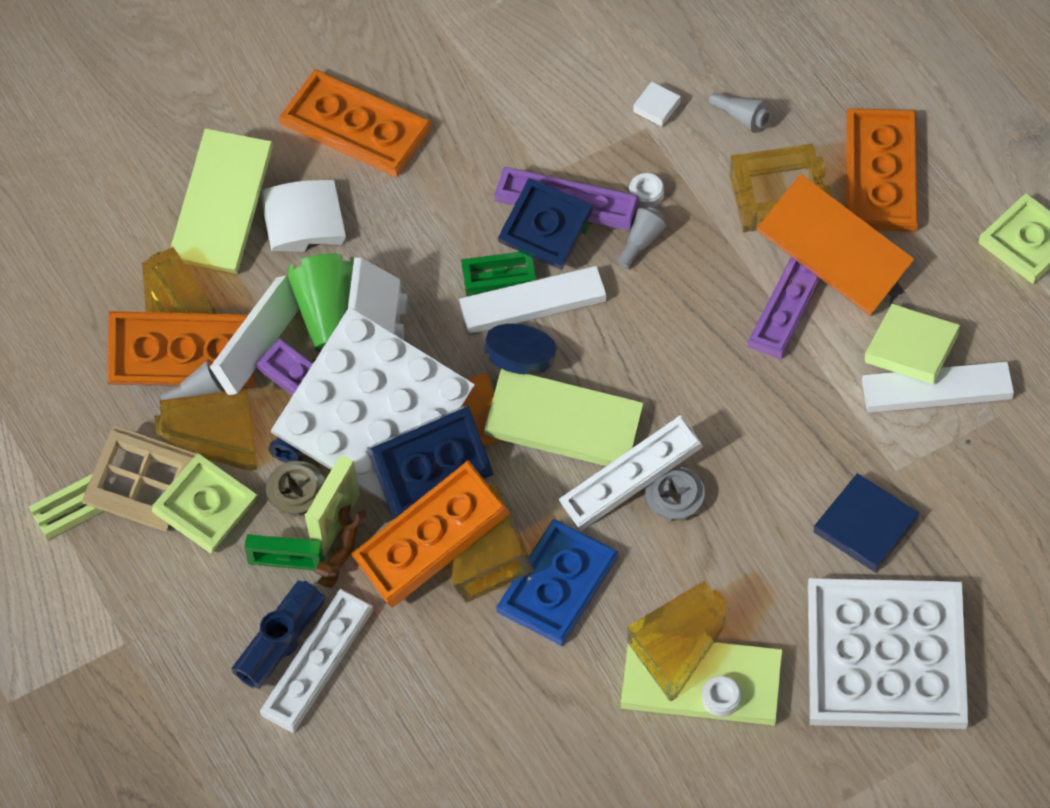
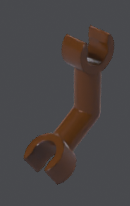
[314,504,367,588]

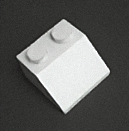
[348,257,408,340]

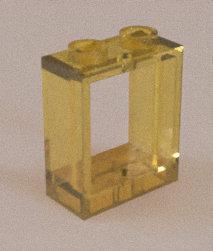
[729,143,832,232]

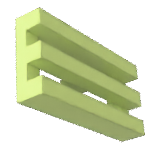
[29,474,105,541]

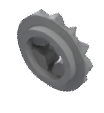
[645,466,705,522]

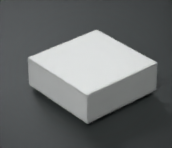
[633,81,681,127]

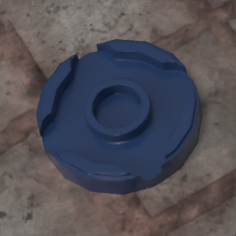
[483,323,557,375]

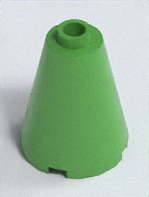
[287,253,354,353]

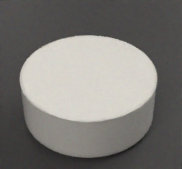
[629,173,664,209]
[702,676,741,717]

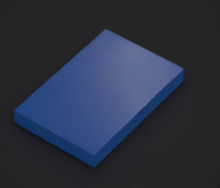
[496,519,618,646]

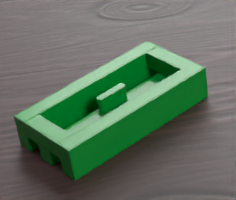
[461,252,536,297]
[244,534,325,571]

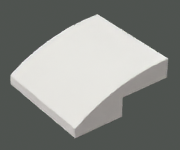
[260,180,346,252]

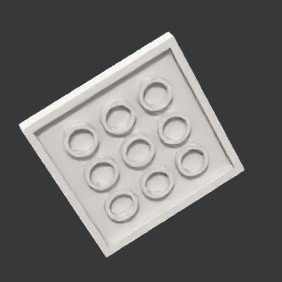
[271,307,475,505]
[808,578,968,729]

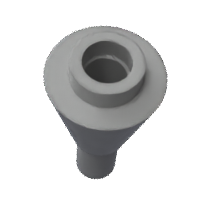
[709,92,771,133]
[616,207,667,269]
[160,359,225,408]

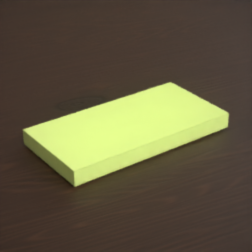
[168,129,273,274]
[483,369,643,466]
[620,633,782,726]

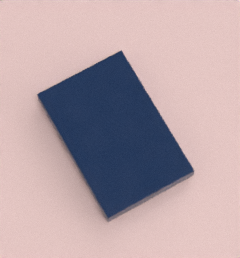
[367,406,494,517]

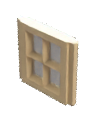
[82,425,196,532]

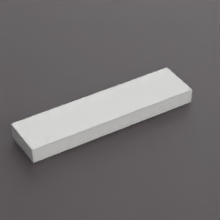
[459,266,606,335]
[210,276,299,395]
[862,362,1014,413]
[559,415,703,531]
[260,589,374,733]

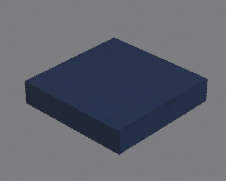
[498,177,593,270]
[813,473,919,573]

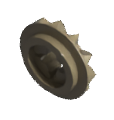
[266,461,325,517]

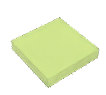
[979,193,1050,284]
[865,304,960,384]
[152,453,257,554]
[305,455,360,555]

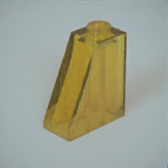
[142,247,216,314]
[154,389,258,471]
[451,483,534,603]
[627,581,728,702]

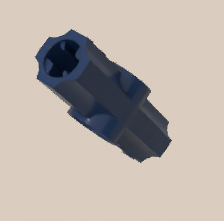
[231,580,326,689]

